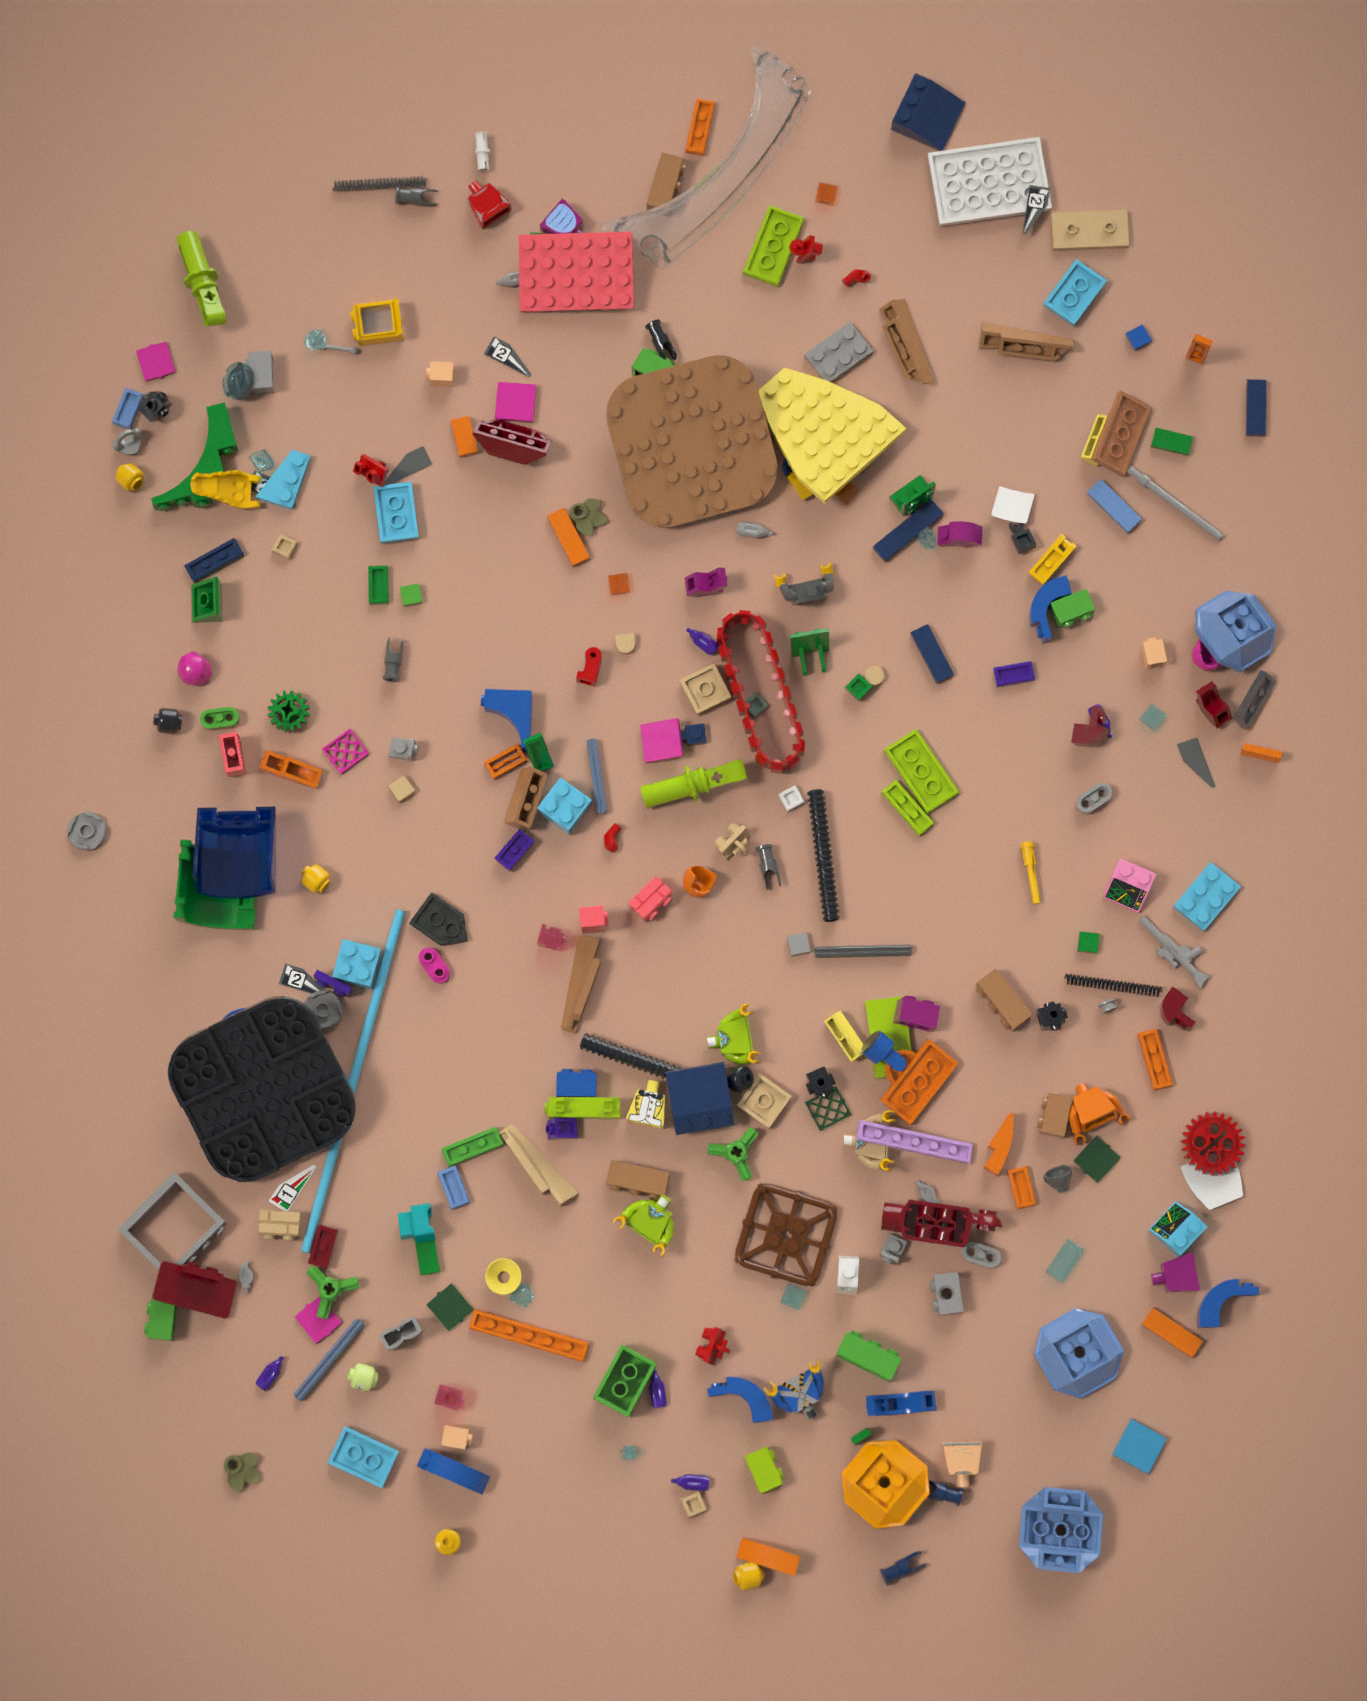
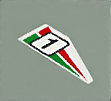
[269,1165,316,1211]

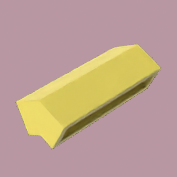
[1081,414,1108,466]
[824,1010,863,1062]

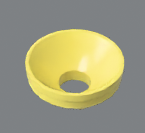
[485,1258,522,1295]

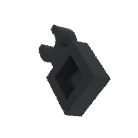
[1009,522,1036,554]

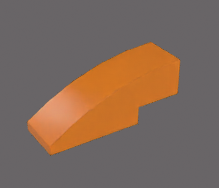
[258,750,323,789]
[983,1112,1014,1177]
[736,1538,800,1576]

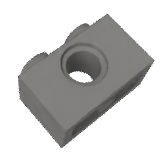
[930,1272,964,1316]

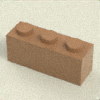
[647,152,686,216]
[504,767,548,830]
[976,968,1032,1031]
[606,1160,669,1200]

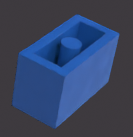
[556,1069,597,1097]

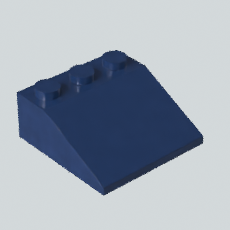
[891,73,965,151]
[665,1062,735,1135]

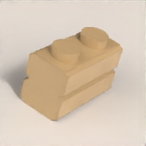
[258,1210,302,1241]

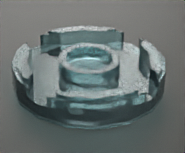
[223,362,254,400]

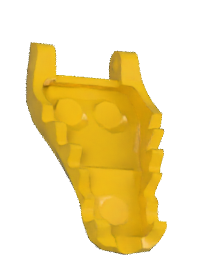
[190,470,262,509]

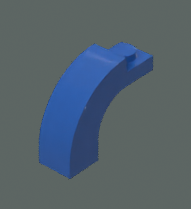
[1029,575,1072,643]
[1197,1279,1259,1328]
[707,1377,773,1423]
[866,1391,937,1417]
[417,1448,490,1495]

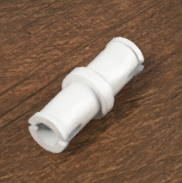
[475,132,490,172]

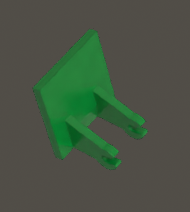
[790,628,830,676]

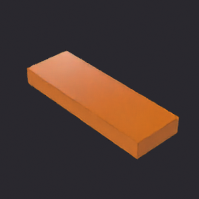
[685,98,715,156]
[1186,333,1213,364]
[547,508,590,567]
[1137,1028,1173,1091]
[1141,1308,1203,1358]

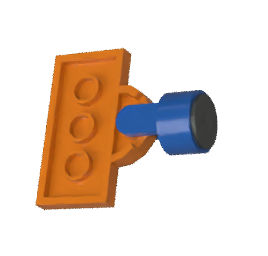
[861,1030,959,1125]

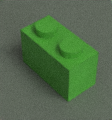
[1049,589,1095,628]
[144,1298,177,1341]

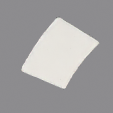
[991,486,1034,523]

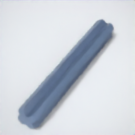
[586,739,608,814]

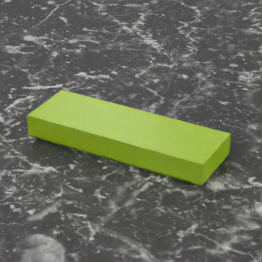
[881,780,934,837]

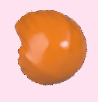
[683,865,716,898]

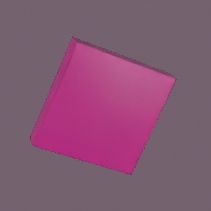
[495,382,536,423]
[640,718,684,763]

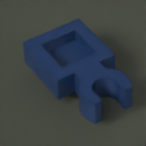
[680,723,707,746]

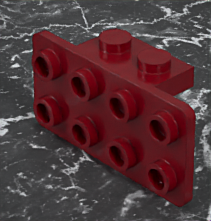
[152,1261,237,1319]

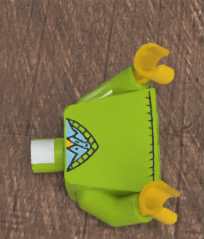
[707,1003,761,1065]
[612,1194,674,1258]

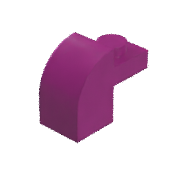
[937,521,983,548]
[685,567,727,597]

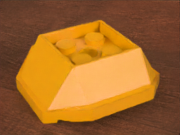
[841,1440,930,1530]

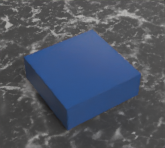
[1125,324,1152,351]

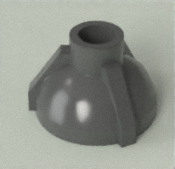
[1043,1165,1072,1193]

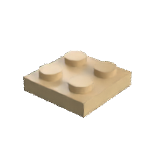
[679,663,731,715]
[737,1073,792,1129]

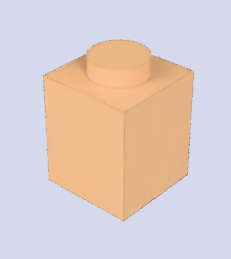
[426,361,454,387]
[1141,638,1167,669]
[441,1425,473,1450]

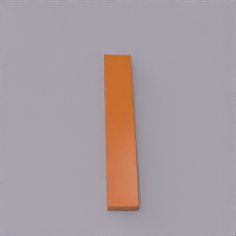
[469,1309,589,1362]

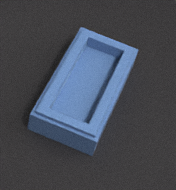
[112,388,144,430]
[437,1165,470,1210]

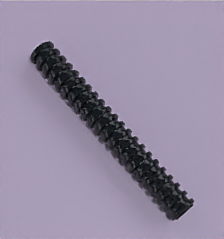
[807,789,840,922]
[580,1033,685,1079]

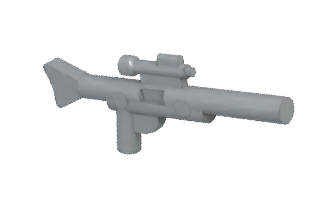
[1139,916,1209,989]

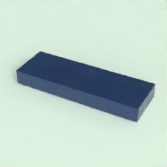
[1246,379,1267,437]
[184,538,244,583]
[910,624,954,684]

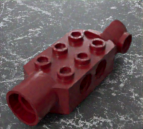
[881,1199,1003,1247]

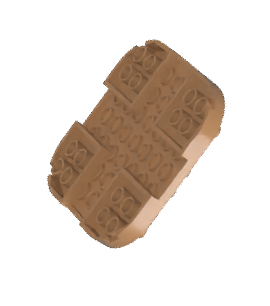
[606,355,778,527]

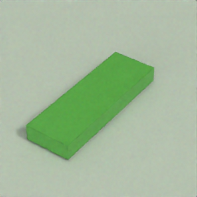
[441,1127,504,1167]

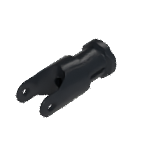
[645,319,677,360]

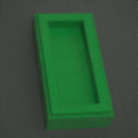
[1151,428,1193,456]
[368,565,389,605]
[523,733,554,771]
[414,1238,440,1276]

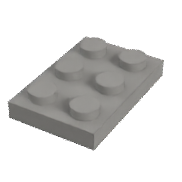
[804,322,873,383]

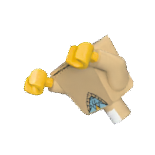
[843,1110,896,1172]

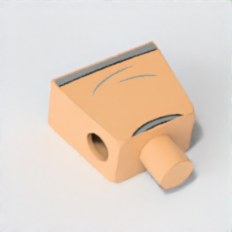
[942,1441,982,1487]

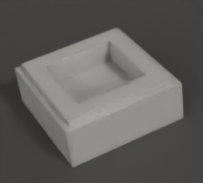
[787,933,810,956]

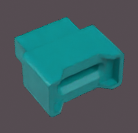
[397,1203,436,1243]

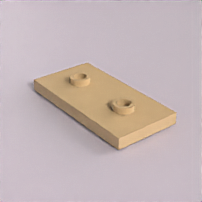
[1051,209,1129,251]

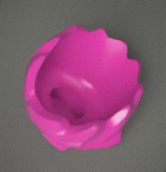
[1191,639,1221,672]
[177,651,212,686]

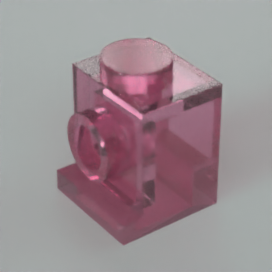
[537,924,568,952]
[434,1384,466,1411]

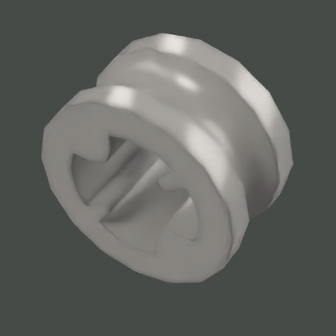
[1098,998,1118,1014]

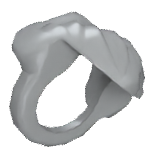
[112,427,142,455]

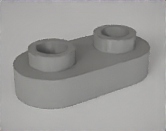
[1076,783,1112,814]
[961,1242,1001,1268]

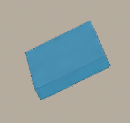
[1112,1419,1167,1474]

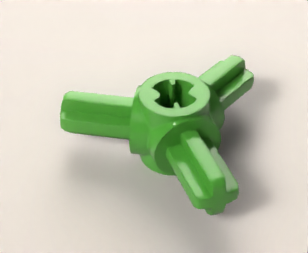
[707,1127,758,1181]
[306,1265,359,1319]

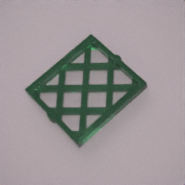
[805,1086,852,1131]

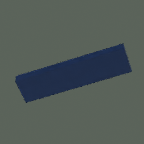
[872,499,944,562]

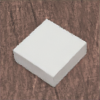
[778,785,805,812]

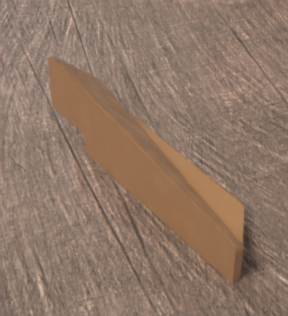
[879,299,934,384]
[979,322,1074,361]
[561,935,601,1034]

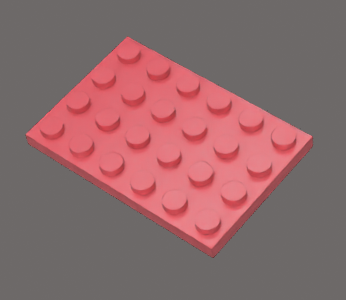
[518,232,634,312]

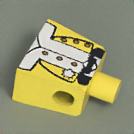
[626,1080,665,1129]

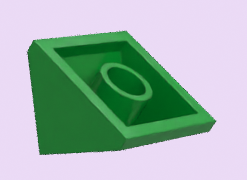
[191,577,222,623]

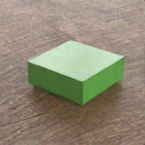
[400,583,423,607]

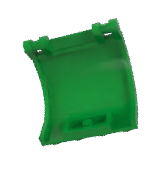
[173,840,261,930]

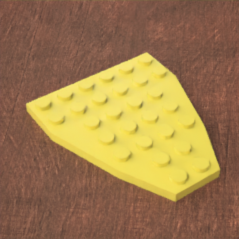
[758,368,906,504]

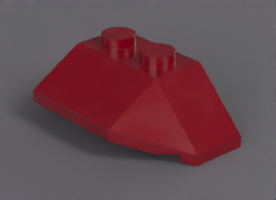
[473,420,552,465]

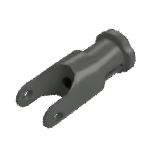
[395,187,439,206]
[382,637,404,682]
[756,844,781,890]

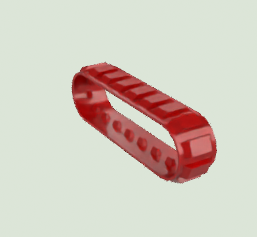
[717,610,805,774]

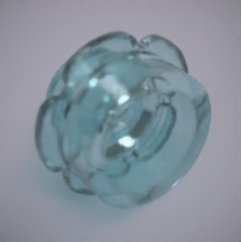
[619,1446,639,1460]

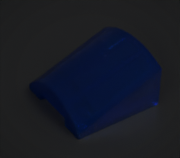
[193,806,276,898]

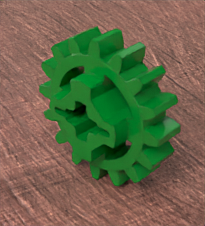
[267,690,310,733]

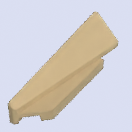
[499,1124,578,1206]

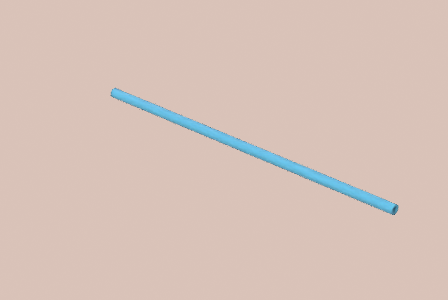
[301,909,405,1254]

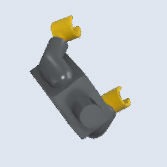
[774,562,834,604]

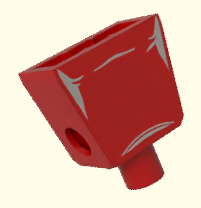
[468,181,512,229]

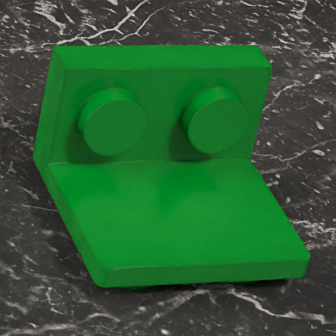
[889,475,936,516]

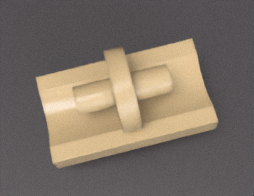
[715,823,751,860]

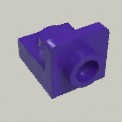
[545,1118,578,1140]

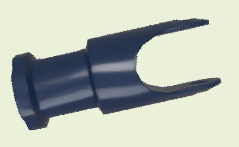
[927,1480,964,1507]
[879,1551,927,1586]

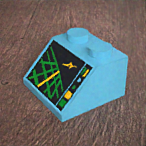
[1149,1201,1207,1257]

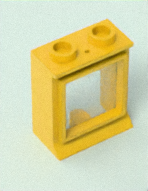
[350,297,404,346]

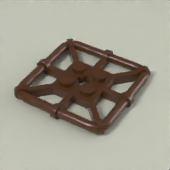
[734,1183,838,1287]

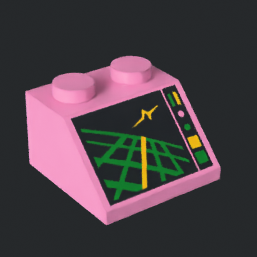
[1103,858,1156,913]

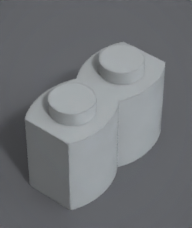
[380,1317,423,1351]

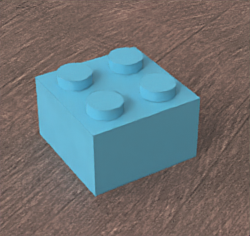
[537,777,592,835]
[332,939,382,990]

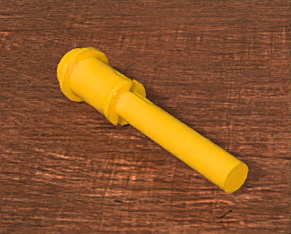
[1019,841,1041,904]

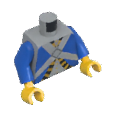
[763,1359,824,1421]

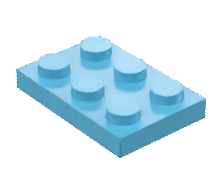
[1043,259,1107,327]
[373,482,419,544]
[1173,862,1241,932]
[327,1426,400,1488]

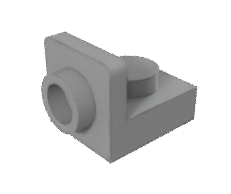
[389,737,418,761]
[879,1233,907,1265]

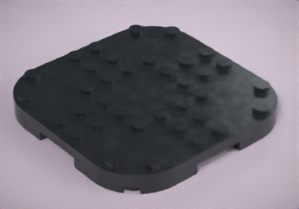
[168,996,356,1182]

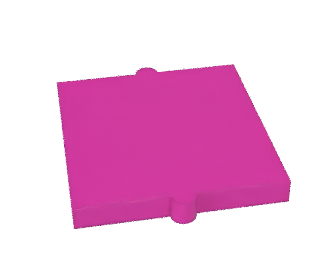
[136,341,176,382]
[294,1297,342,1344]

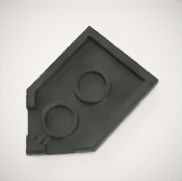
[409,892,468,946]

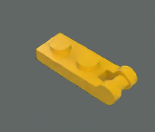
[1028,534,1077,586]

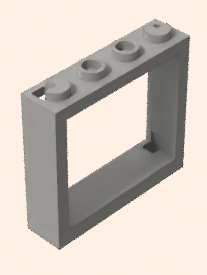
[118,1172,227,1270]

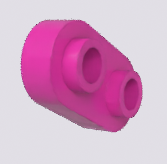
[419,948,450,984]

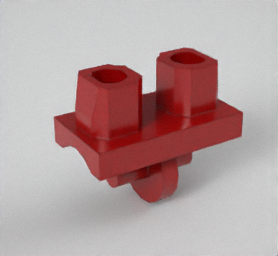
[789,235,823,264]
[353,454,389,487]
[695,1327,731,1366]

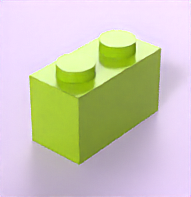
[744,1446,785,1494]

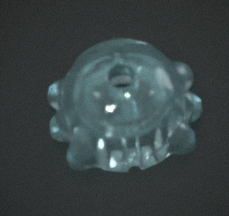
[304,329,326,350]
[918,526,936,549]
[509,1283,534,1307]

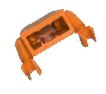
[1069,1083,1130,1146]

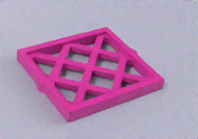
[322,729,369,774]

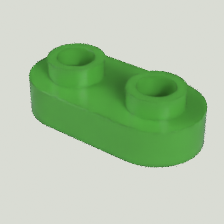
[200,707,240,730]

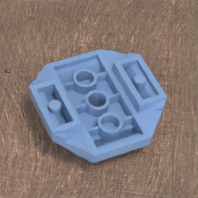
[1195,591,1277,673]
[1034,1308,1124,1399]
[1019,1487,1103,1573]

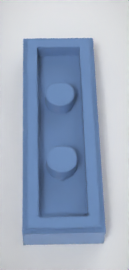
[1087,479,1141,534]

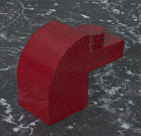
[1196,681,1233,729]
[1071,706,1109,747]
[1160,986,1196,1031]

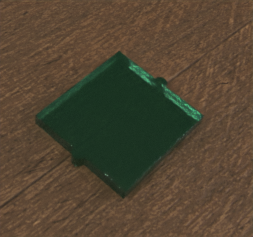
[1073,1135,1121,1183]
[426,1283,474,1331]

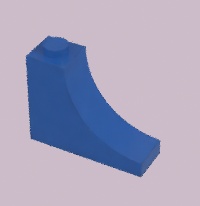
[481,689,532,752]

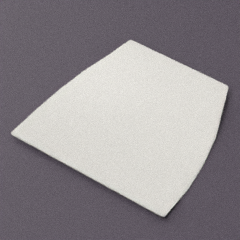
[1180,1147,1243,1210]

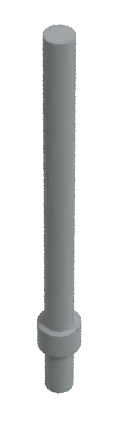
[1127,466,1223,540]

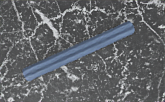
[294,1319,364,1401]

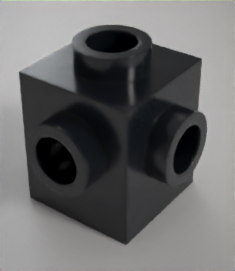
[137,391,172,422]
[1036,1001,1068,1031]
[805,1066,836,1099]

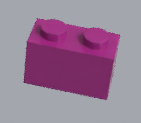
[893,995,940,1032]

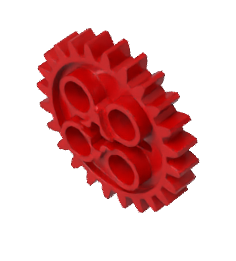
[1180,1111,1246,1176]

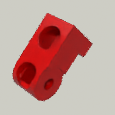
[576,647,602,687]

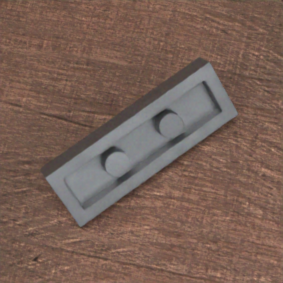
[1233,670,1276,730]

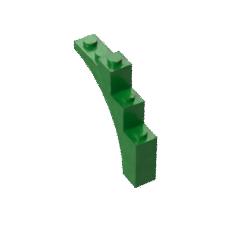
[151,402,238,511]

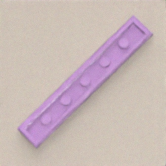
[855,1120,973,1164]

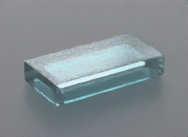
[1045,1239,1084,1283]

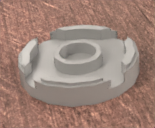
[67,812,107,851]
[304,990,343,1030]

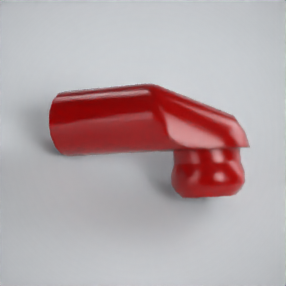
[842,269,871,287]
[604,823,622,853]

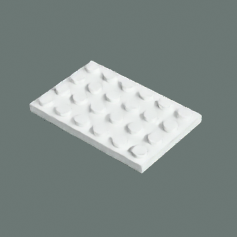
[927,137,1052,226]

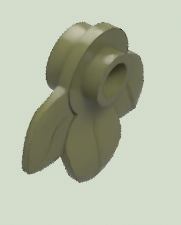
[569,498,607,536]
[224,1453,260,1493]

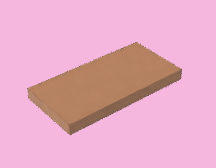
[1091,391,1151,477]

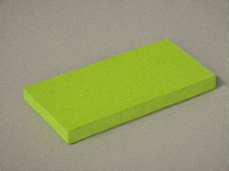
[743,205,805,287]
[884,729,959,814]
[865,996,912,1079]

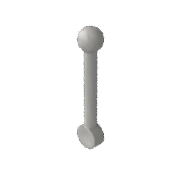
[319,342,358,354]

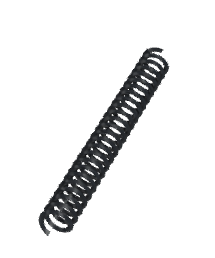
[1064,974,1162,997]

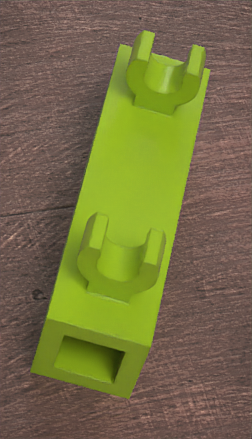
[545,1097,620,1120]

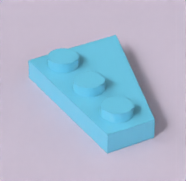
[256,450,311,510]

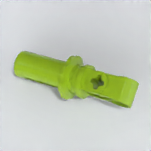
[176,231,226,327]
[640,759,747,808]

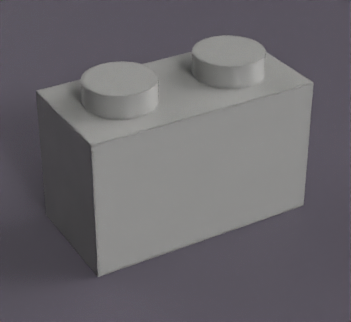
[245,350,275,394]

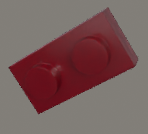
[308,1225,339,1269]

